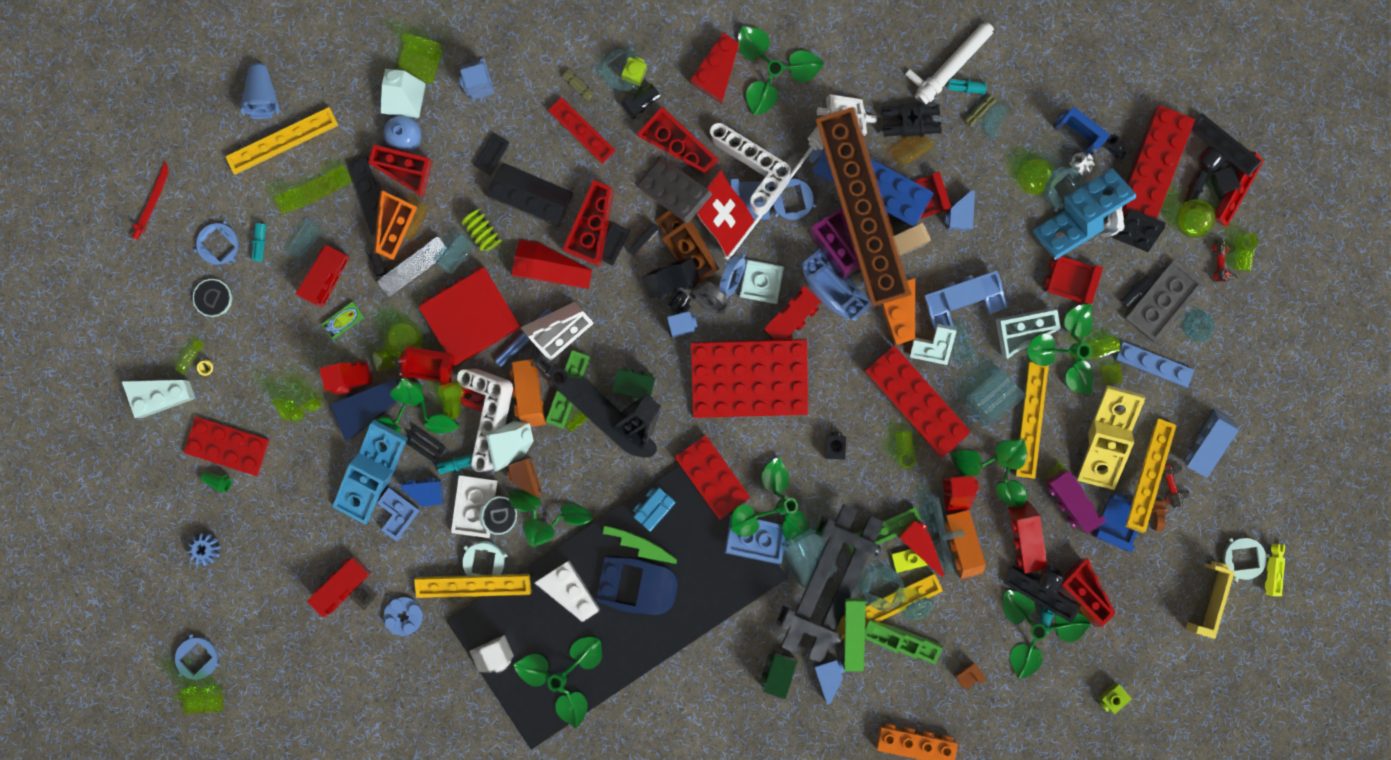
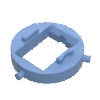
[773,179,816,221]
[194,221,239,265]
[719,253,746,296]
[175,634,221,680]

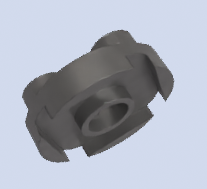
[692,281,730,314]

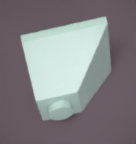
[381,69,426,118]
[486,421,533,471]

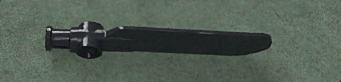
[530,352,657,458]

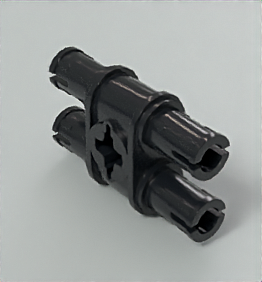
[881,102,942,138]

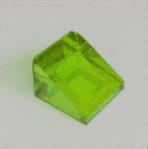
[372,348,397,371]

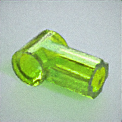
[1233,233,1259,272]
[1085,335,1121,360]
[438,381,463,419]
[895,431,916,470]

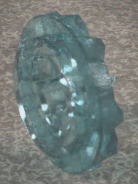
[1184,311,1215,342]
[903,597,934,620]

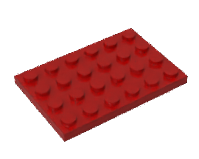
[691,339,808,418]

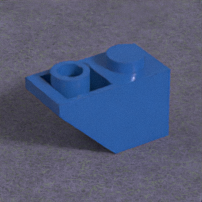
[401,478,444,506]

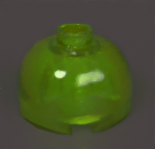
[1016,157,1055,196]
[1176,199,1216,238]

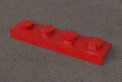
[548,97,616,165]
[1213,151,1264,227]

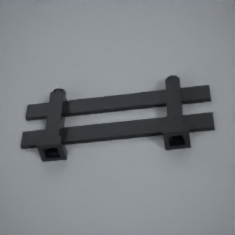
[775,504,884,663]

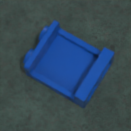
[1054,106,1110,155]
[1093,492,1138,552]

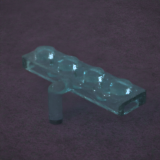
[927,497,964,575]

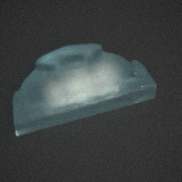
[983,105,1011,141]

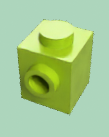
[622,57,647,86]
[1098,682,1132,714]

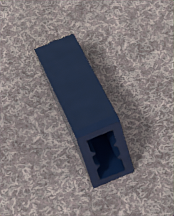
[331,379,399,440]

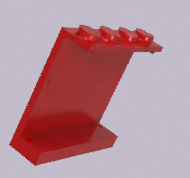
[419,267,521,367]

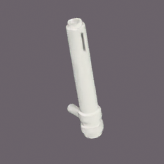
[905,22,994,105]

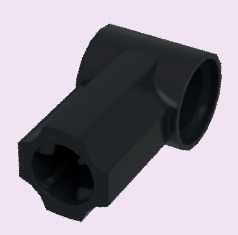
[620,83,661,119]

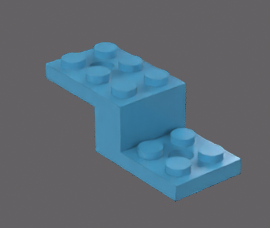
[1033,168,1136,260]
[332,420,408,525]

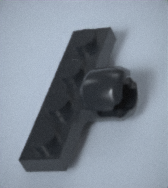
[1191,113,1262,177]
[1003,565,1082,623]

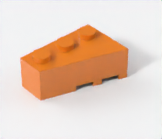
[373,191,417,260]
[881,278,915,346]
[510,359,546,427]
[943,510,986,579]

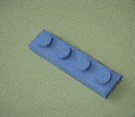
[1115,342,1194,388]

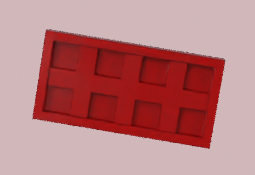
[184,417,270,476]
[675,435,751,520]

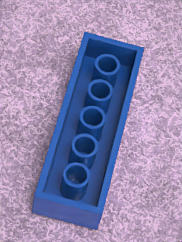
[813,149,934,227]

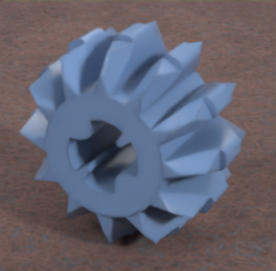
[186,533,221,566]

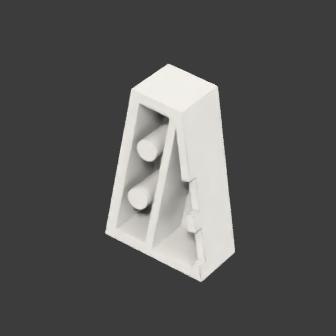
[469,635,514,673]

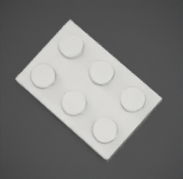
[451,475,498,538]

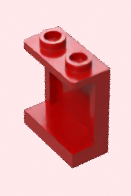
[905,171,951,223]
[1043,256,1103,304]
[399,346,452,393]

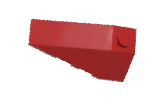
[512,239,592,289]

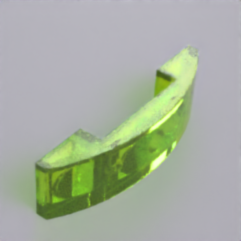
[274,165,352,215]

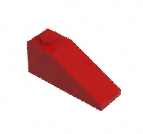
[897,519,945,577]

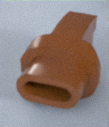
[1151,501,1169,531]

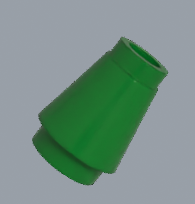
[201,471,232,493]

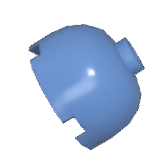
[383,115,422,153]

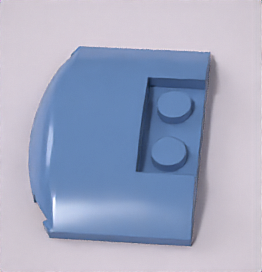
[801,249,872,321]

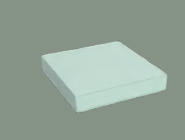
[739,260,784,304]

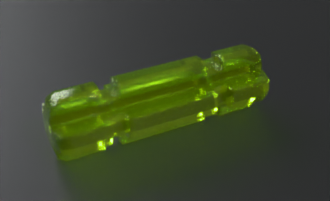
[175,339,205,374]
[566,412,588,432]

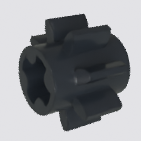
[668,291,691,314]

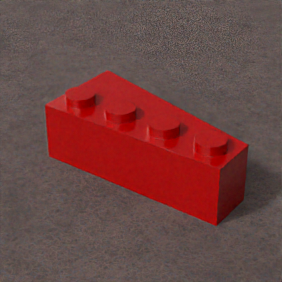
[636,107,720,174]
[562,180,614,268]

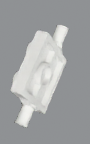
[817,94,877,136]

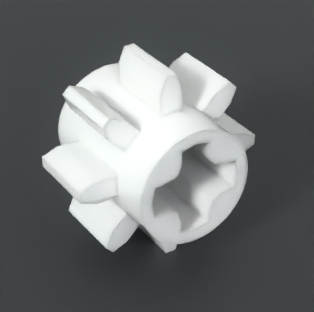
[1069,152,1095,176]

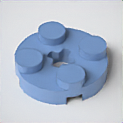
[384,597,423,636]

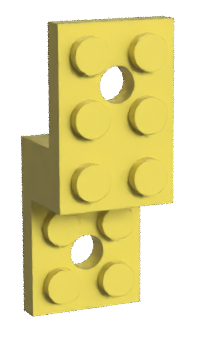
[1077,385,1145,490]

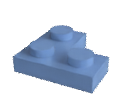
[378,487,420,542]

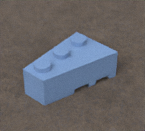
[459,58,495,100]

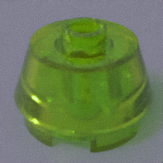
[384,320,422,357]

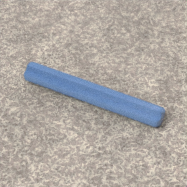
[495,309,552,367]

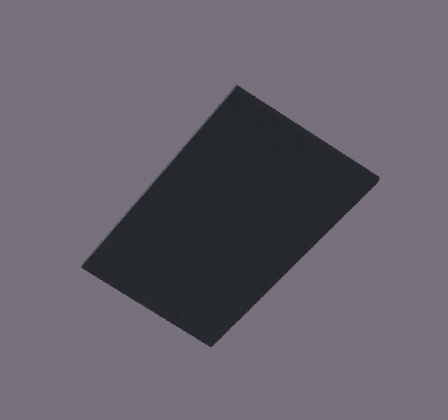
[447,465,788,750]

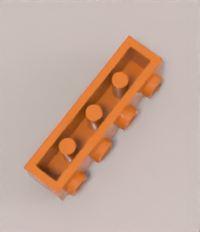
[875,723,958,760]

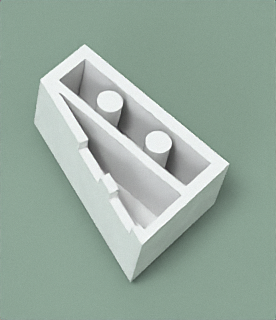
[520,302,594,361]
[535,561,600,622]

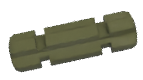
[562,69,595,101]
[964,94,996,127]

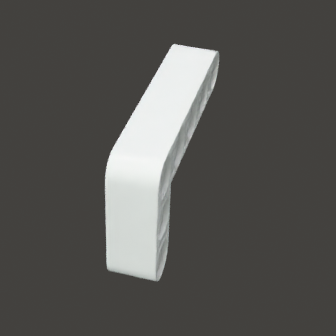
[710,123,791,215]
[457,369,513,472]

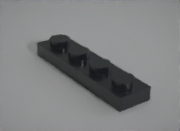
[348,157,379,235]

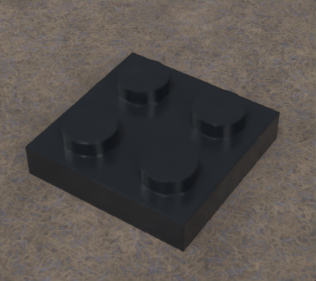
[1113,209,1166,252]

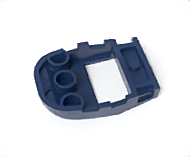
[596,556,678,615]

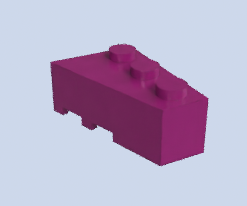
[810,208,860,280]
[1045,469,1106,534]

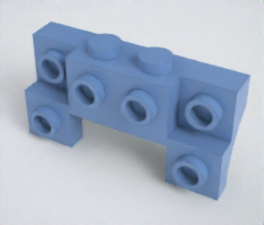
[923,271,1008,332]

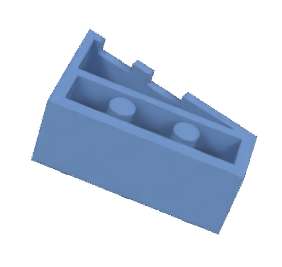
[1184,409,1239,478]

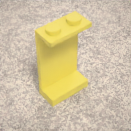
[1186,561,1235,639]

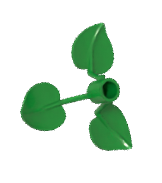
[738,26,824,115]
[1026,304,1093,395]
[368,377,460,434]
[951,438,1027,508]
[730,457,813,542]
[508,490,593,548]
[1003,590,1091,679]
[514,637,602,728]

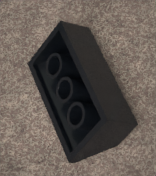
[486,163,573,228]

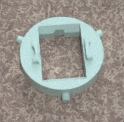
[1223,538,1270,582]
[463,541,507,576]

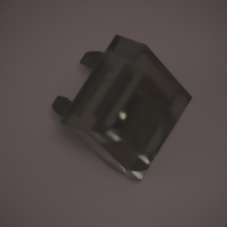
[350,583,378,610]

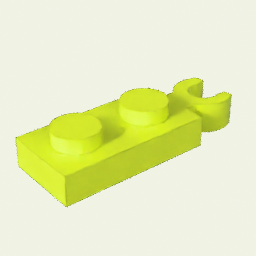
[1265,543,1285,596]

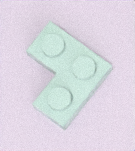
[910,324,957,365]

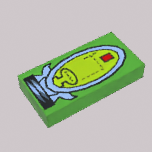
[322,302,365,340]

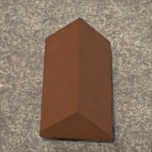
[656,211,719,286]

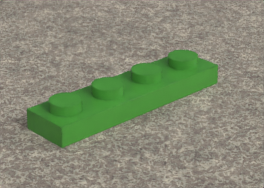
[546,350,590,429]
[848,507,922,554]

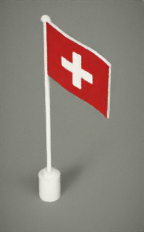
[697,126,824,262]

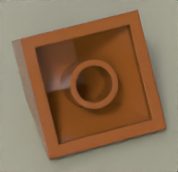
[506,458,543,497]

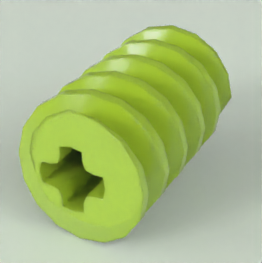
[462,209,502,251]

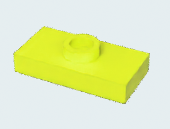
[891,549,928,573]

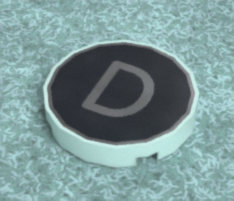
[193,279,232,317]
[479,496,517,535]

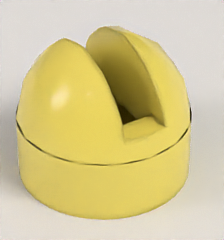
[197,359,214,376]

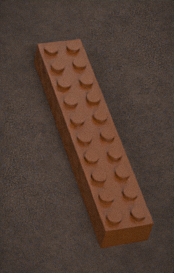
[816,107,912,307]

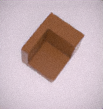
[954,661,986,690]

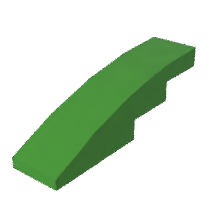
[603,525,677,564]
[844,599,865,671]
[865,620,943,665]

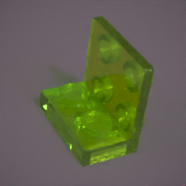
[397,33,444,84]
[272,397,324,423]
[174,684,224,714]

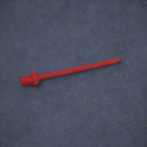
[131,162,169,240]

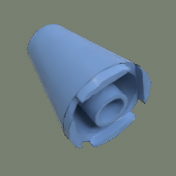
[240,63,280,119]

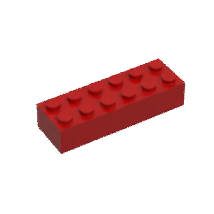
[1122,105,1195,219]
[863,345,971,458]

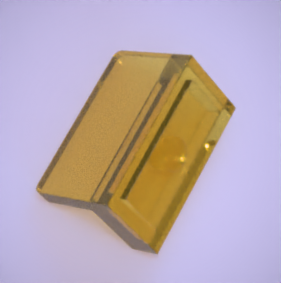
[890,135,936,168]
[404,198,430,241]

